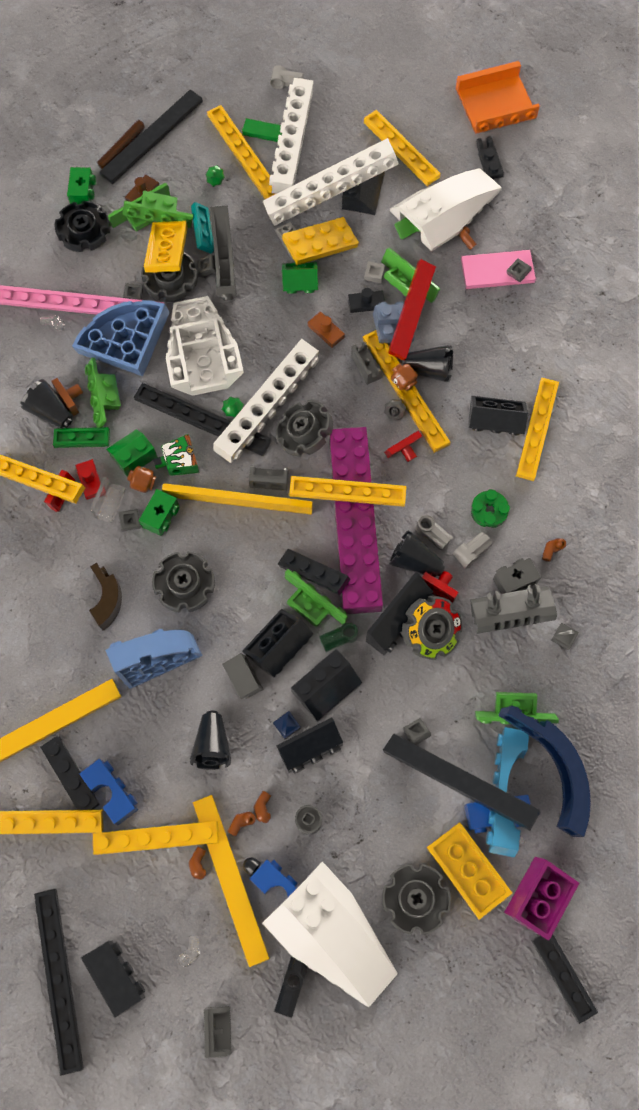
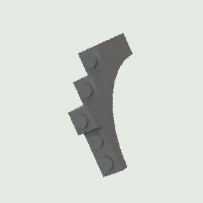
[210,205,237,300]

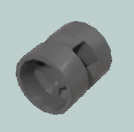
[295,805,322,835]

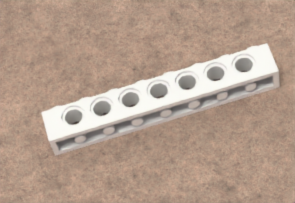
[269,78,313,194]
[263,138,399,226]
[213,339,319,463]

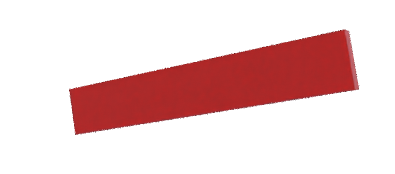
[388,259,436,361]

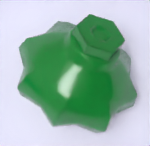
[205,165,225,187]
[221,396,244,418]

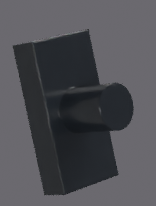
[348,288,385,313]

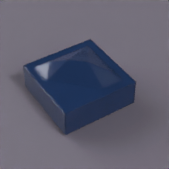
[273,711,301,740]

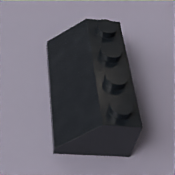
[366,572,433,655]

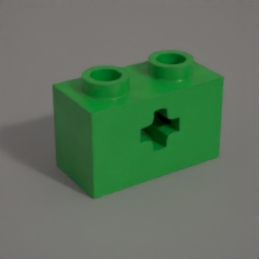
[67,167,96,204]
[139,489,180,536]

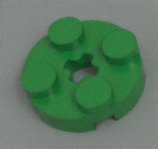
[471,489,510,528]

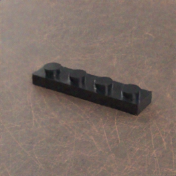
[278,549,350,595]
[40,735,100,810]
[531,934,598,1024]

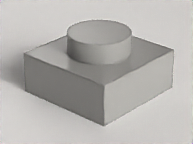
[364,262,385,283]

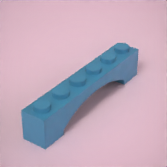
[486,727,529,857]

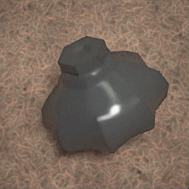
[384,399,406,420]

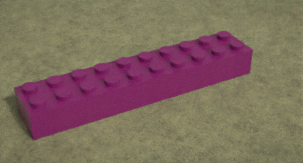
[329,427,383,614]

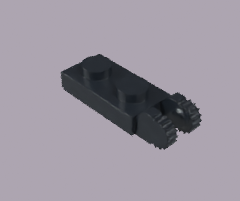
[476,136,504,179]

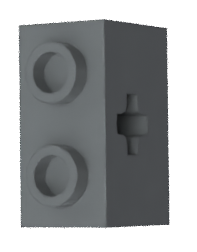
[493,558,541,594]

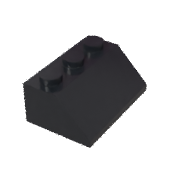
[342,155,385,215]
[469,396,528,436]
[242,609,314,677]
[291,649,362,722]
[276,717,343,774]
[81,941,145,1018]

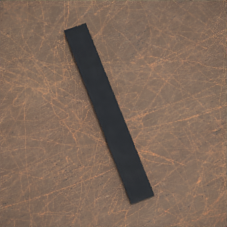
[100,89,203,184]
[134,383,271,456]
[383,733,540,831]
[34,889,84,1076]

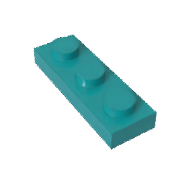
[191,202,214,254]

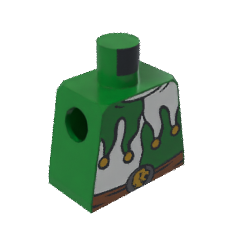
[153,434,199,476]

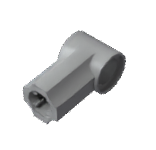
[270,65,304,89]
[416,515,453,550]
[453,532,493,569]

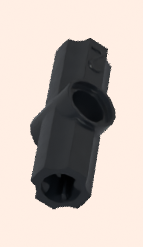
[274,956,308,1018]

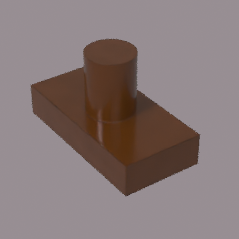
[125,174,159,202]

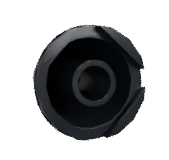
[403,345,453,382]
[20,379,73,428]
[389,530,445,577]
[190,710,231,770]

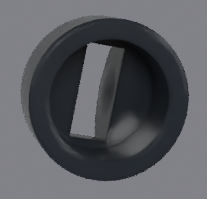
[243,857,261,877]

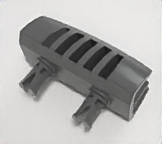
[470,584,557,634]

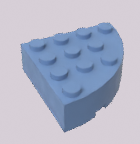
[72,300,170,376]
[105,629,202,689]

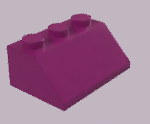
[504,856,580,941]

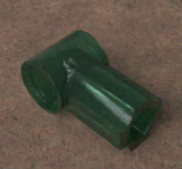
[319,622,358,652]

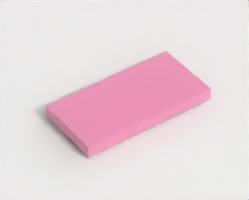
[461,250,536,289]

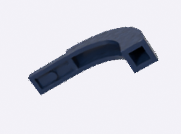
[498,706,591,837]

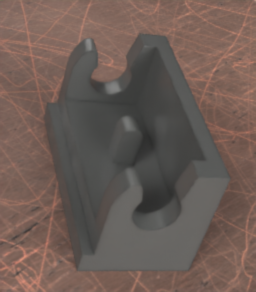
[351,342,383,384]
[249,465,289,491]
[222,653,264,699]
[204,1006,232,1058]

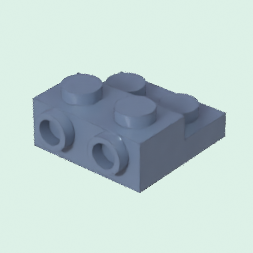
[373,301,415,343]

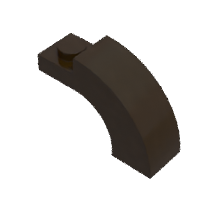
[89,563,122,631]

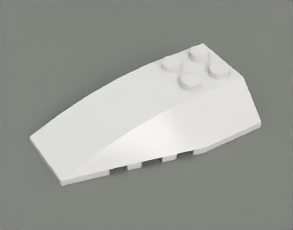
[390,168,502,251]
[166,296,244,396]
[262,862,398,1007]

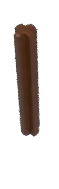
[97,120,145,169]

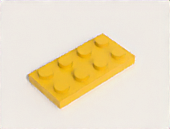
[282,217,359,265]
[144,221,188,273]
[426,822,512,919]

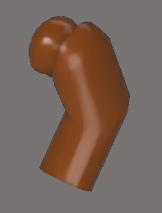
[458,226,477,250]
[542,538,566,562]
[254,791,271,823]
[227,812,256,836]
[189,846,206,880]

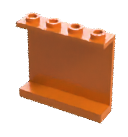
[456,61,540,134]

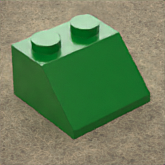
[282,262,318,294]
[106,429,158,477]

